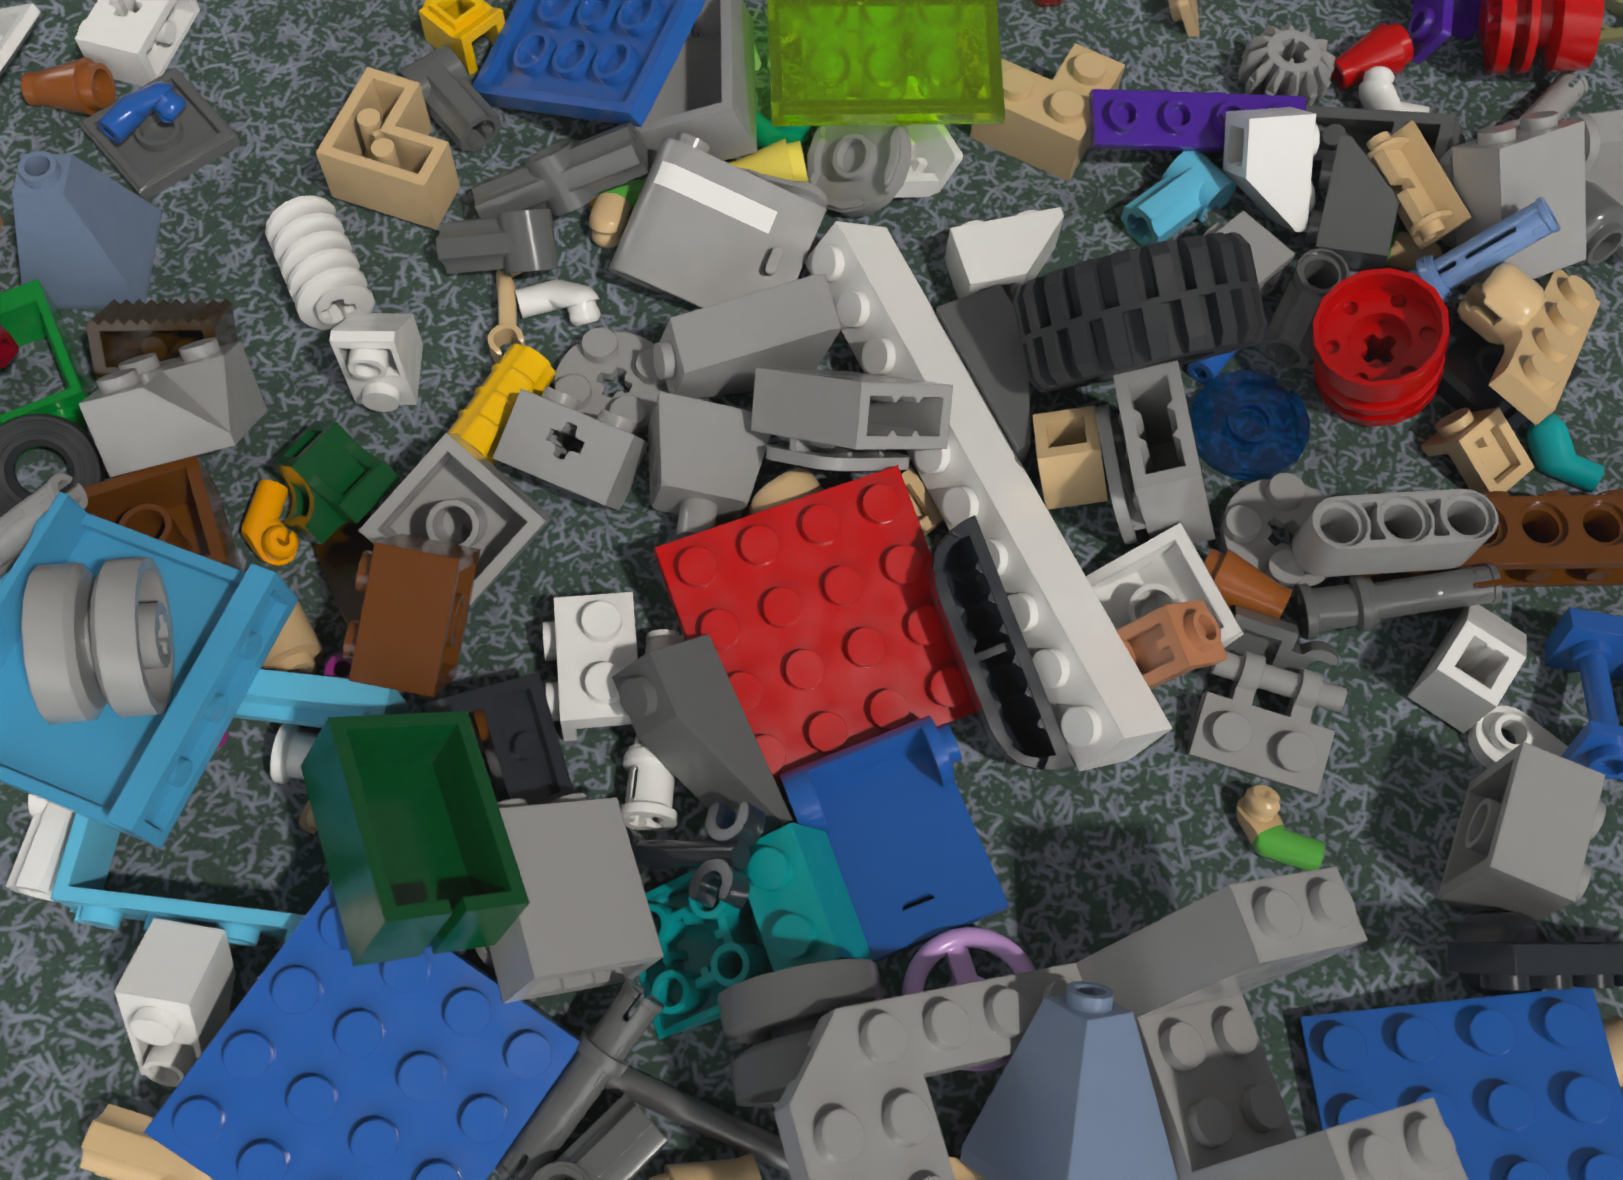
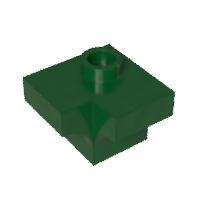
[270,421,401,545]

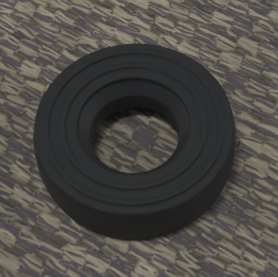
[0,413,105,515]

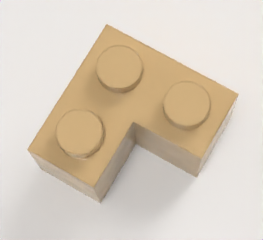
[970,43,1125,181]
[316,67,460,230]

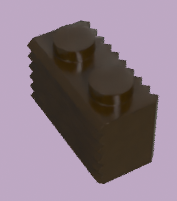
[86,298,238,377]

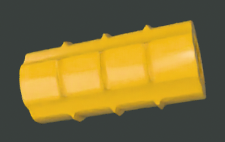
[447,343,556,465]

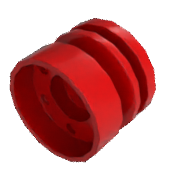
[1478,0,1604,76]
[1313,268,1450,427]

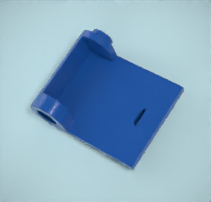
[779,715,1009,962]

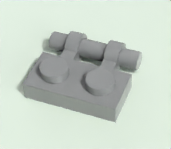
[1186,651,1347,795]

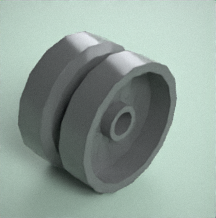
[717,959,884,1107]

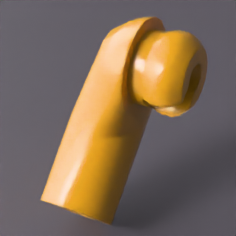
[241,480,299,566]

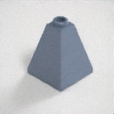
[12,151,162,309]
[960,981,1178,1180]

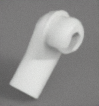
[1359,66,1429,113]
[514,279,601,326]

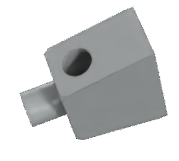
[648,391,771,540]

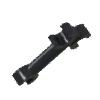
[626,802,766,908]

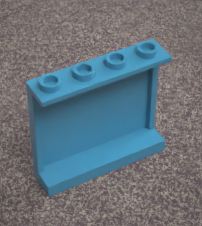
[0,492,299,848]

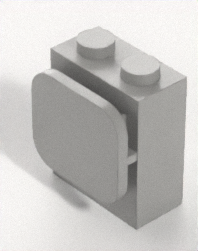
[1439,111,1586,286]
[1095,360,1215,545]
[751,367,953,471]
[475,793,664,1004]

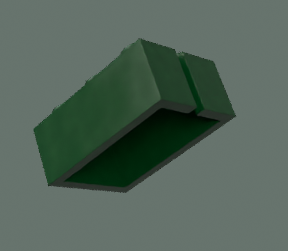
[301,711,530,966]

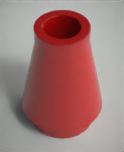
[1330,23,1414,91]

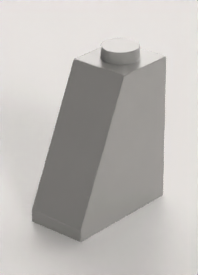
[653,274,842,399]

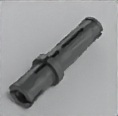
[495,979,664,1180]

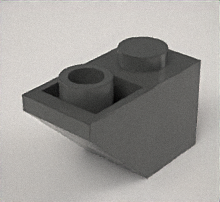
[1306,135,1400,270]

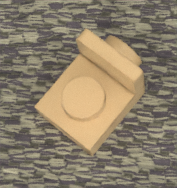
[1421,407,1534,494]

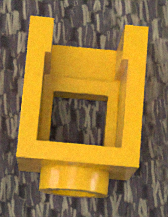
[419,0,505,76]

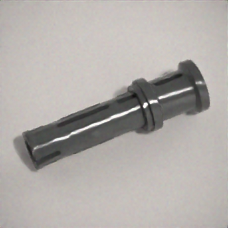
[1294,563,1503,641]

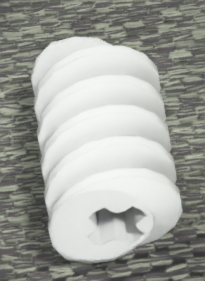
[265,195,376,330]

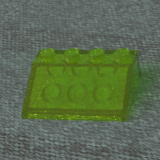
[765,0,1005,126]

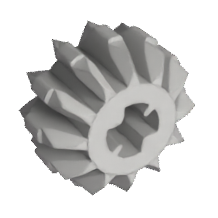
[1237,22,1336,106]

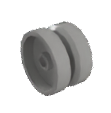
[21,557,175,724]

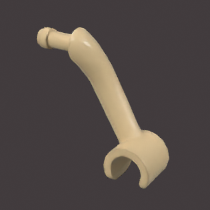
[488,269,526,363]

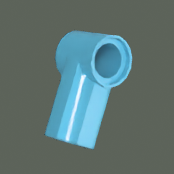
[1121,151,1237,247]

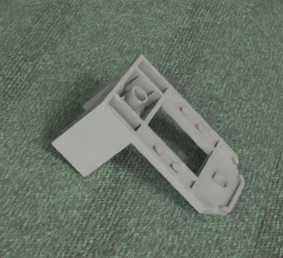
[774,866,1468,1180]

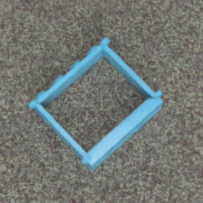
[50,669,410,946]

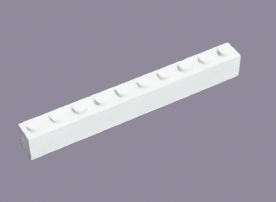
[805,221,1172,771]

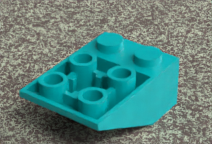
[639,823,873,1040]

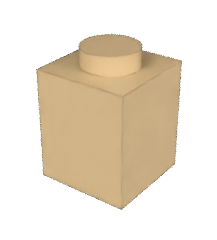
[1033,405,1108,510]

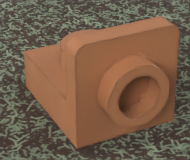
[1116,600,1227,690]

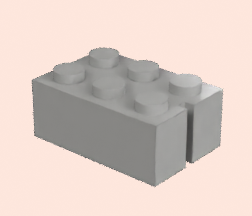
[634,0,757,166]

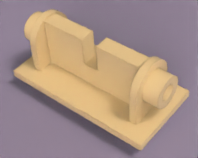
[1366,121,1472,252]

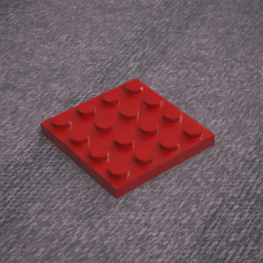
[653,465,976,786]

